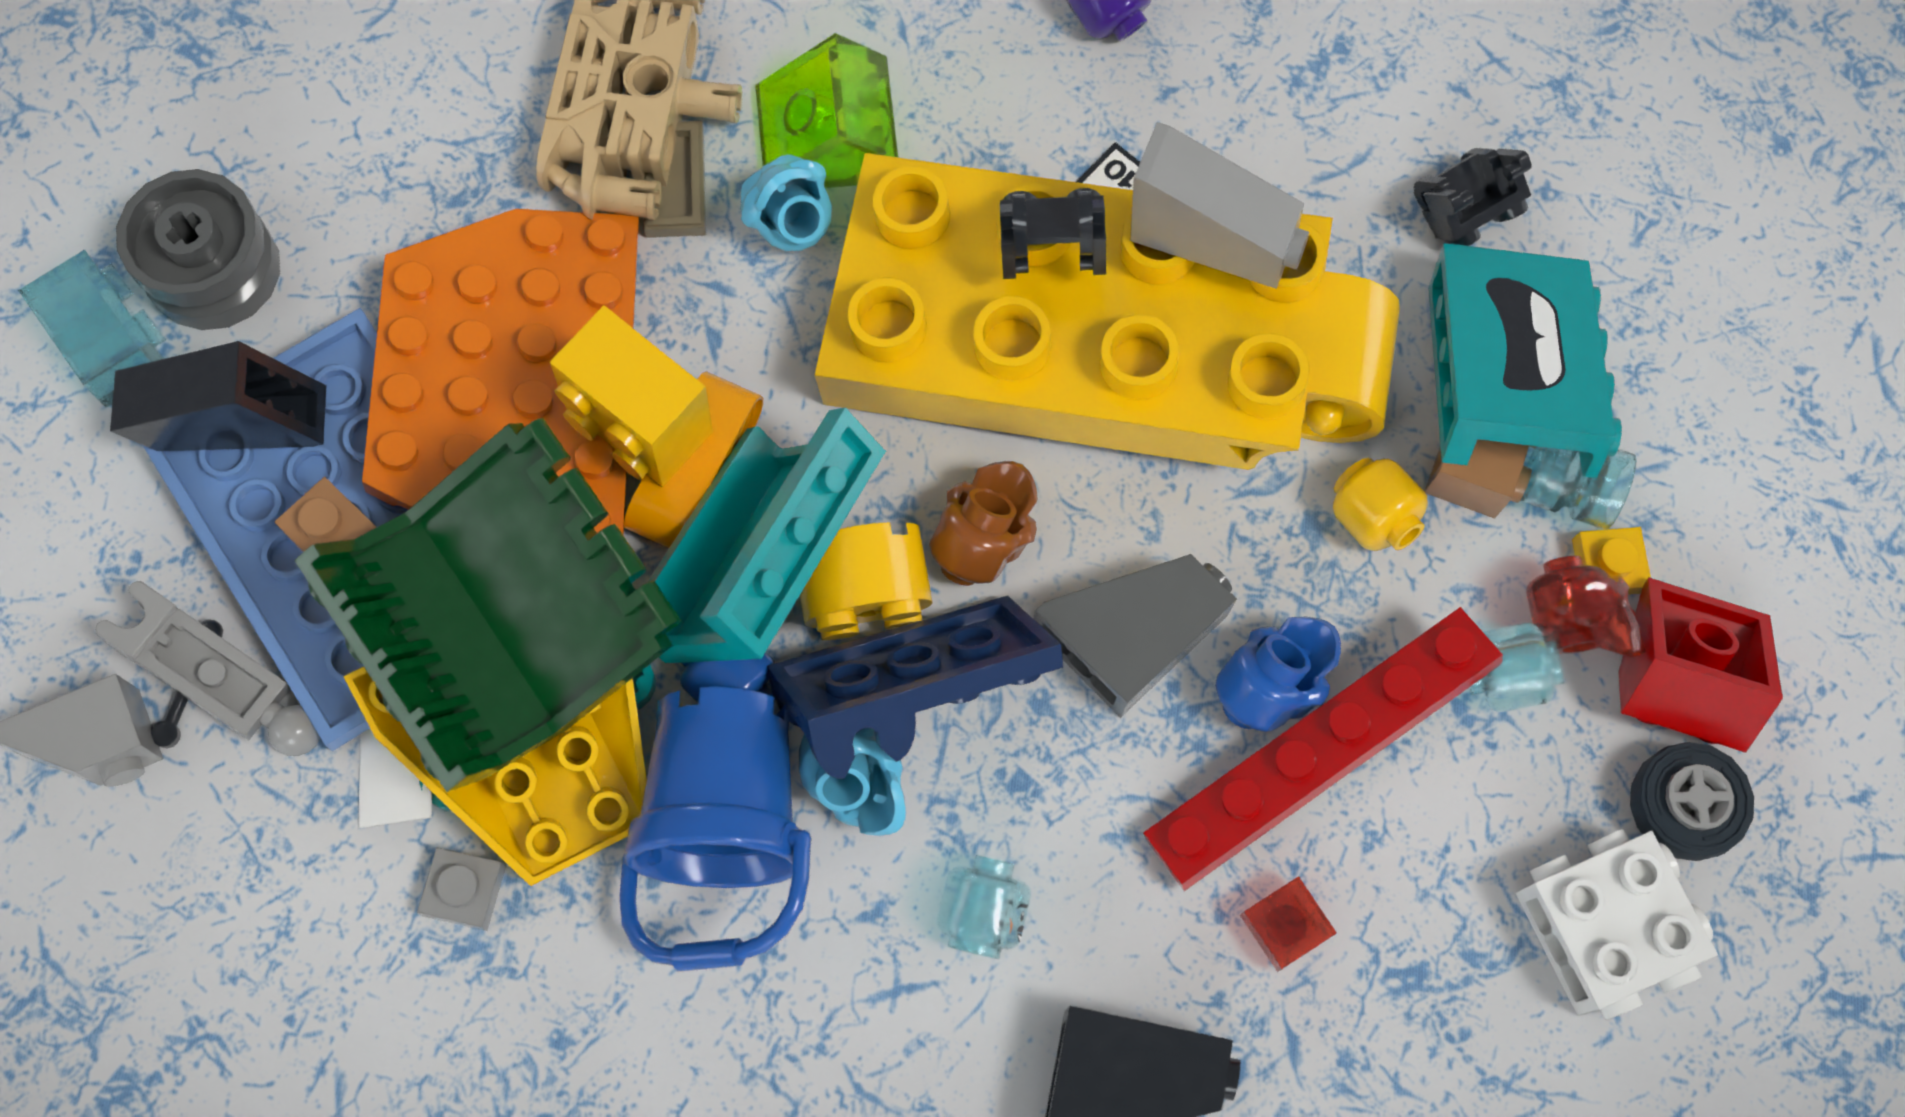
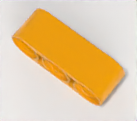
[624,371,764,548]

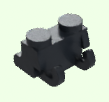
[1414,148,1532,246]
[1000,188,1106,279]

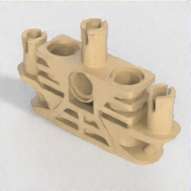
[536,0,742,220]

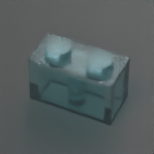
[18,249,166,407]

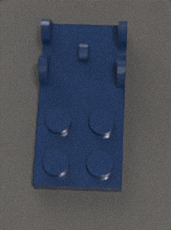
[767,595,1064,779]

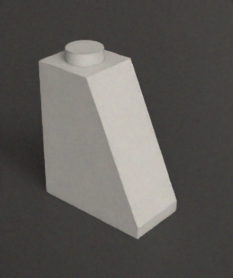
[1130,122,1309,289]

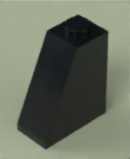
[110,341,327,451]
[1045,1006,1240,1117]

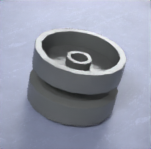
[116,169,280,330]

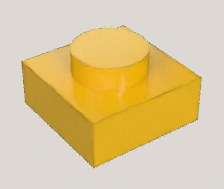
[1572,527,1651,599]

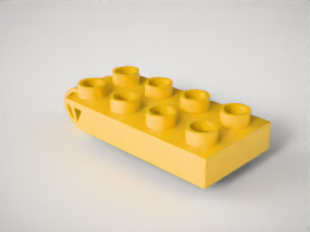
[814,153,1400,470]

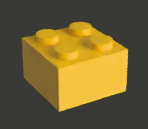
[549,305,713,487]

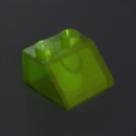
[755,33,898,188]

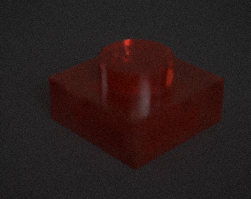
[1240,876,1337,972]

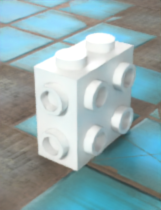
[1515,829,1718,1020]

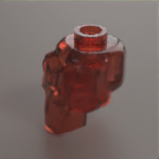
[1526,556,1646,658]

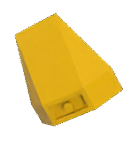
[343,666,647,886]

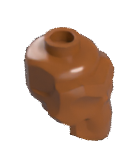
[929,461,1038,586]

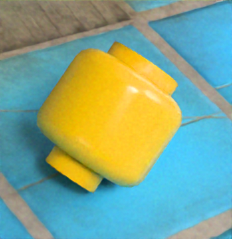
[1333,457,1428,551]

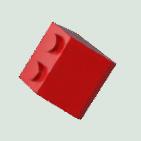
[1618,577,1783,753]

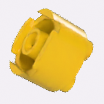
[800,522,933,640]

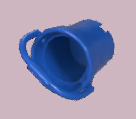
[619,687,811,972]

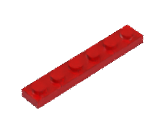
[1143,607,1503,891]

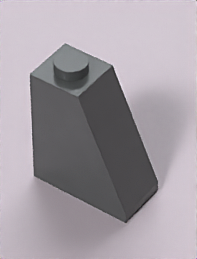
[1033,554,1237,718]

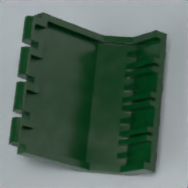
[294,418,681,792]

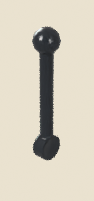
[151,619,223,749]

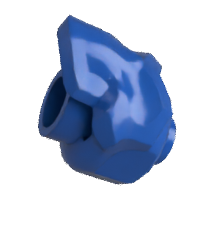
[1215,616,1341,732]

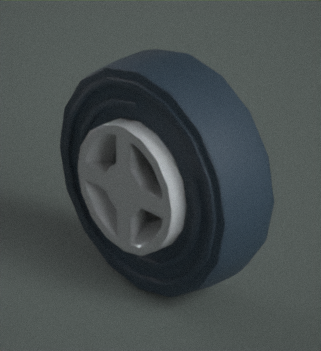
[1630,742,1754,861]

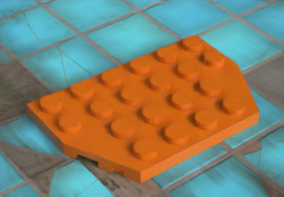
[362,208,639,535]

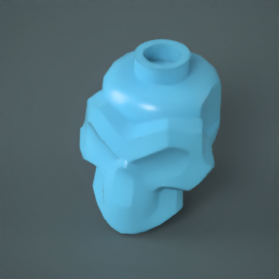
[740,155,832,251]
[799,728,906,836]

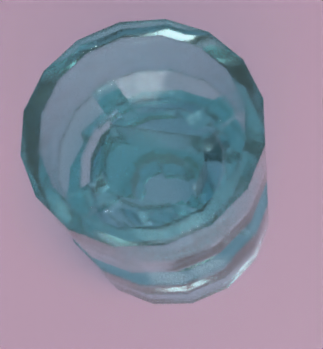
[1520,446,1637,530]

